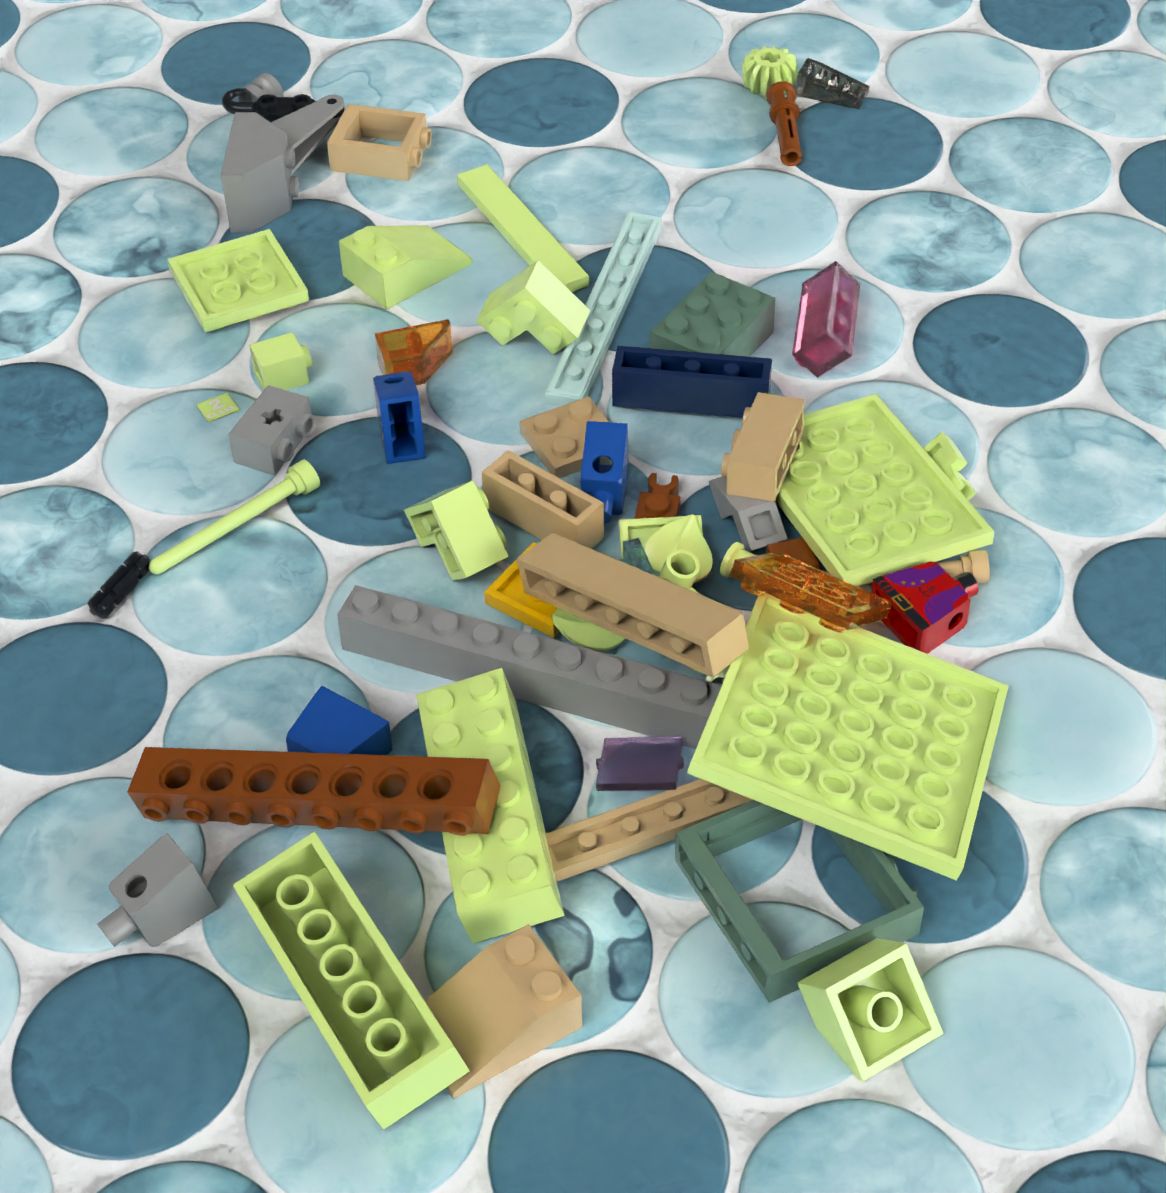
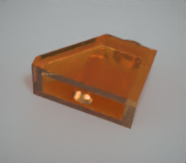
[375,319,453,385]

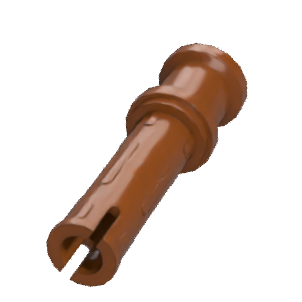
[766,81,803,166]

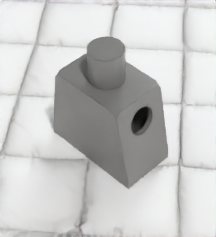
[97,833,218,947]

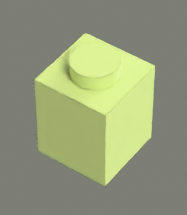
[249,332,312,391]

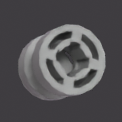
[237,73,284,102]

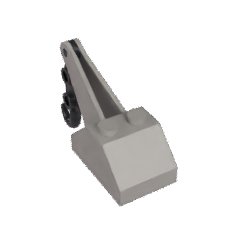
[221,88,345,233]

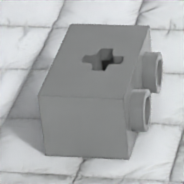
[229,385,314,476]

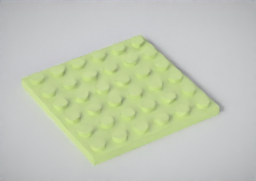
[687,589,1009,881]

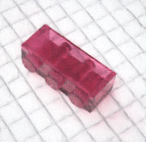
[792,261,860,378]

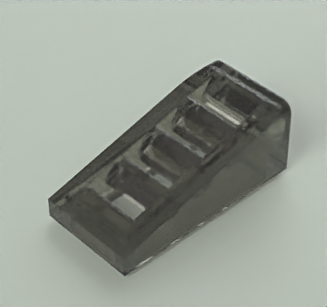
[796,58,870,109]

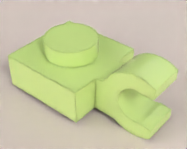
[923,432,976,500]

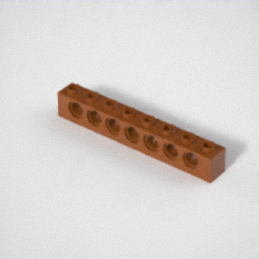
[127,747,501,836]

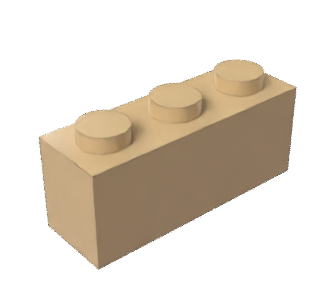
[721,392,805,502]
[482,450,604,549]

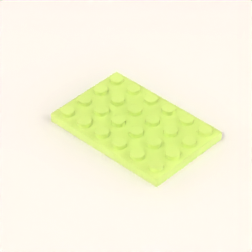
[775,394,994,591]

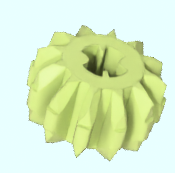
[742,46,798,97]

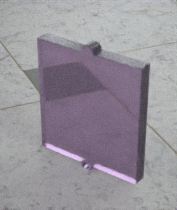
[596,736,684,791]

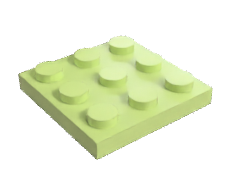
[168,229,309,333]

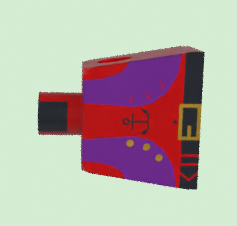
[869,561,979,654]

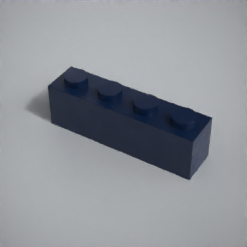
[612,346,772,417]

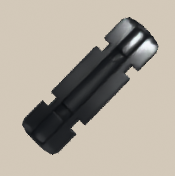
[87,551,150,619]

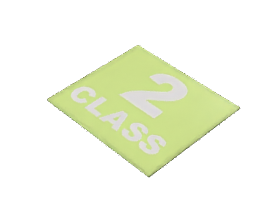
[196,393,240,422]

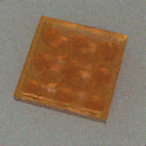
[729,552,893,633]

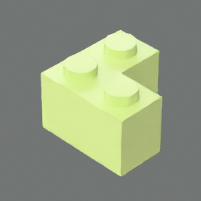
[476,260,590,354]
[404,481,509,581]

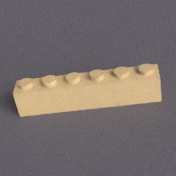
[517,532,749,678]

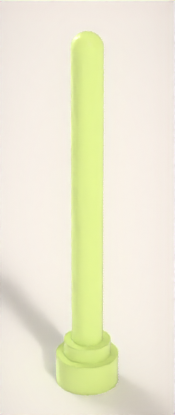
[149,459,320,574]

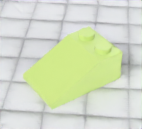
[339,225,472,310]

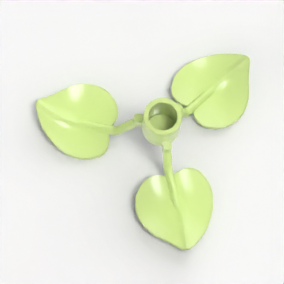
[552,514,713,675]

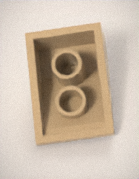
[425,924,582,1099]

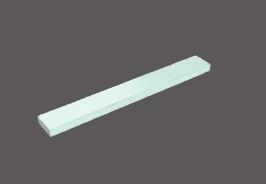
[545,212,662,406]

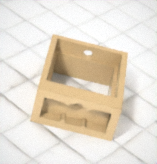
[327,104,432,181]

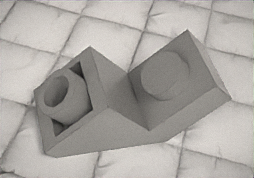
[708,477,788,552]

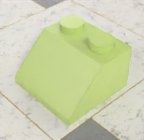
[797,938,944,1081]

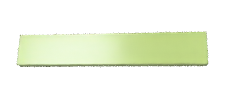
[457,164,589,292]

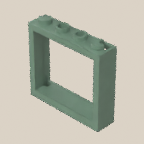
[675,800,924,1003]

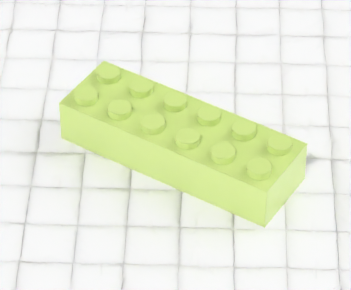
[416,668,564,944]
[233,831,470,1130]

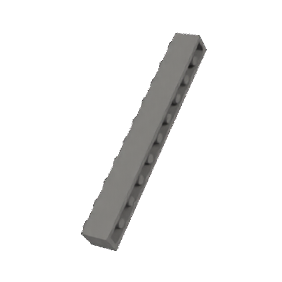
[337,585,722,749]

